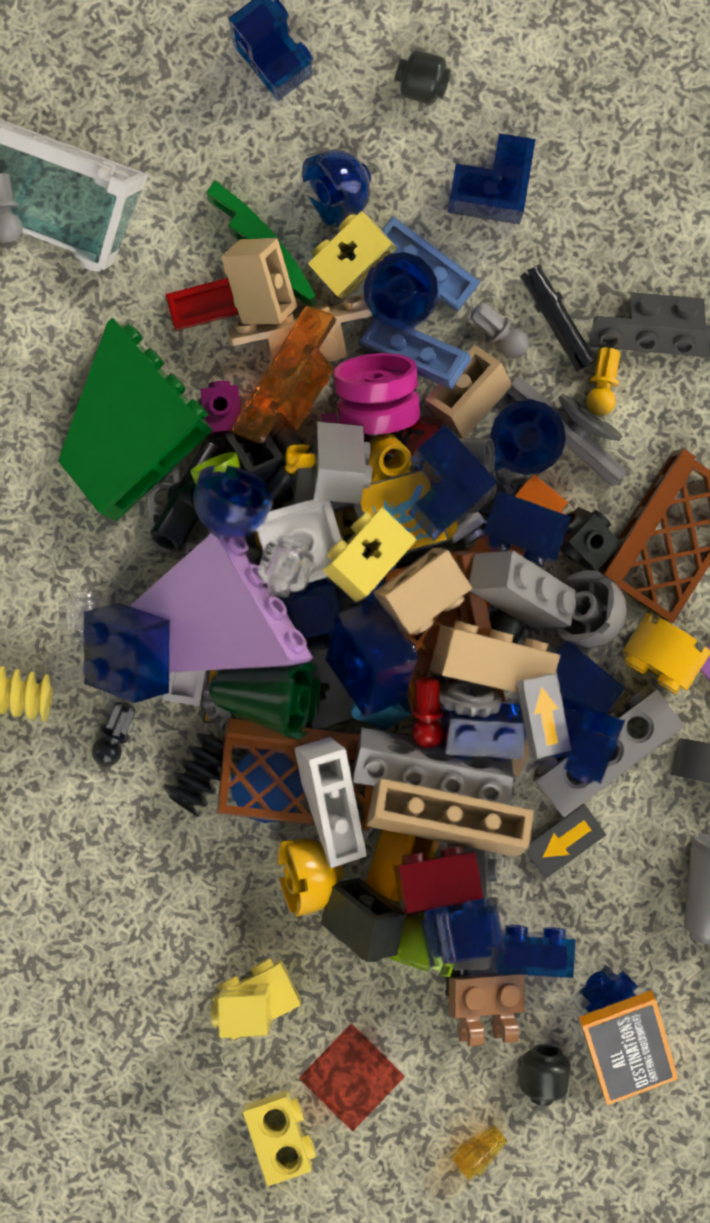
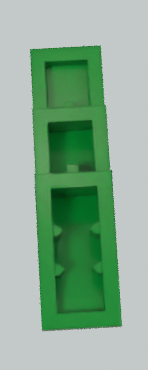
[206,180,316,307]

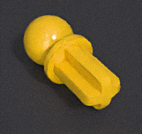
[586,347,620,416]

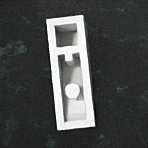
[294,737,367,868]

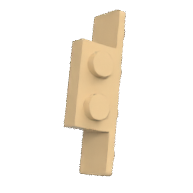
[228,295,377,373]

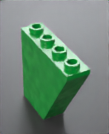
[58,317,213,522]

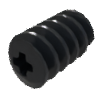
[162,733,241,817]

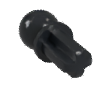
[92,701,136,767]

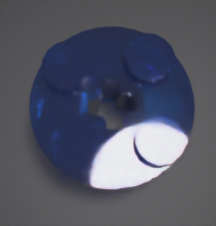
[420,898,507,968]

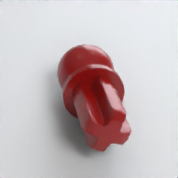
[412,677,443,748]

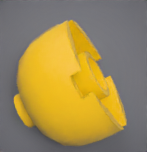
[277,838,343,916]

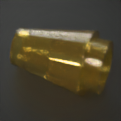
[450,1125,508,1181]

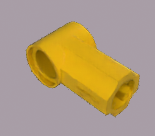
[368,433,412,483]

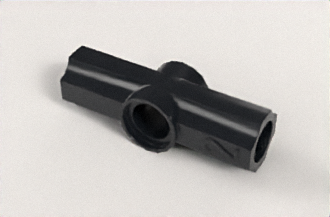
[150,442,228,552]

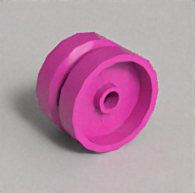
[334,353,420,435]

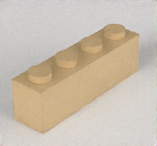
[366,778,534,857]

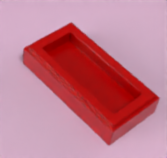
[165,278,239,331]

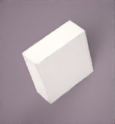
[163,670,207,706]

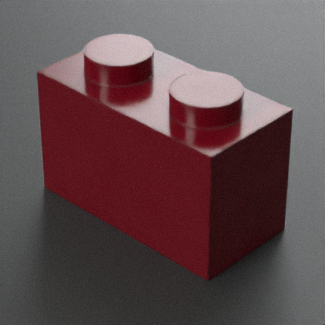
[393,845,484,913]

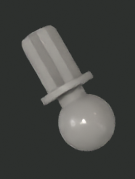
[0,173,23,242]
[470,302,529,358]

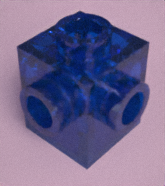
[579,965,638,1013]

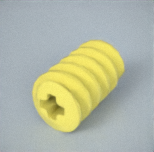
[0,666,53,722]

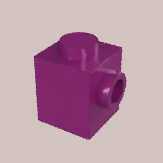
[200,381,243,439]

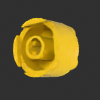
[622,613,710,695]

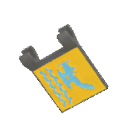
[330,468,449,559]

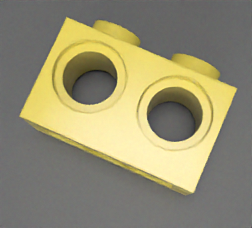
[211,984,272,1038]
[243,1090,317,1187]

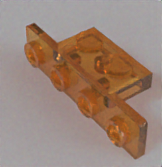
[232,306,336,444]

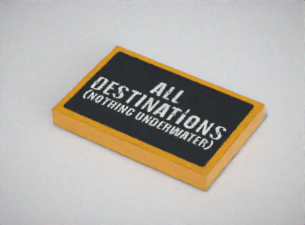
[578,990,678,1105]

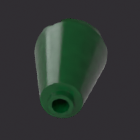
[209,662,321,740]

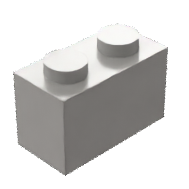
[312,422,372,504]

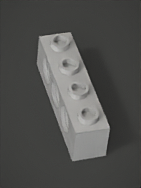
[533,688,685,818]
[353,727,514,805]

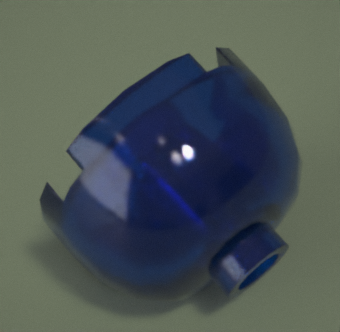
[302,149,371,227]
[363,252,439,330]
[490,399,566,475]
[192,465,274,539]

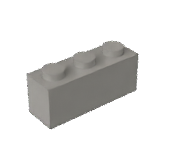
[469,550,576,629]

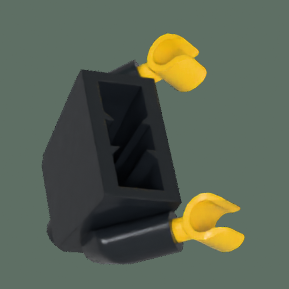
[225,396,316,513]

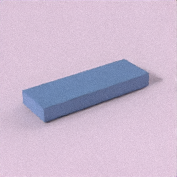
[382,216,480,313]
[358,313,471,390]

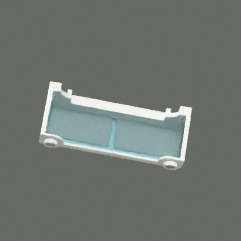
[0,119,148,271]

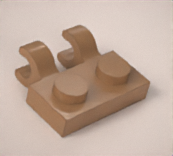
[449,972,524,1046]

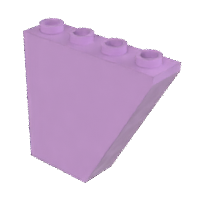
[126,530,313,673]

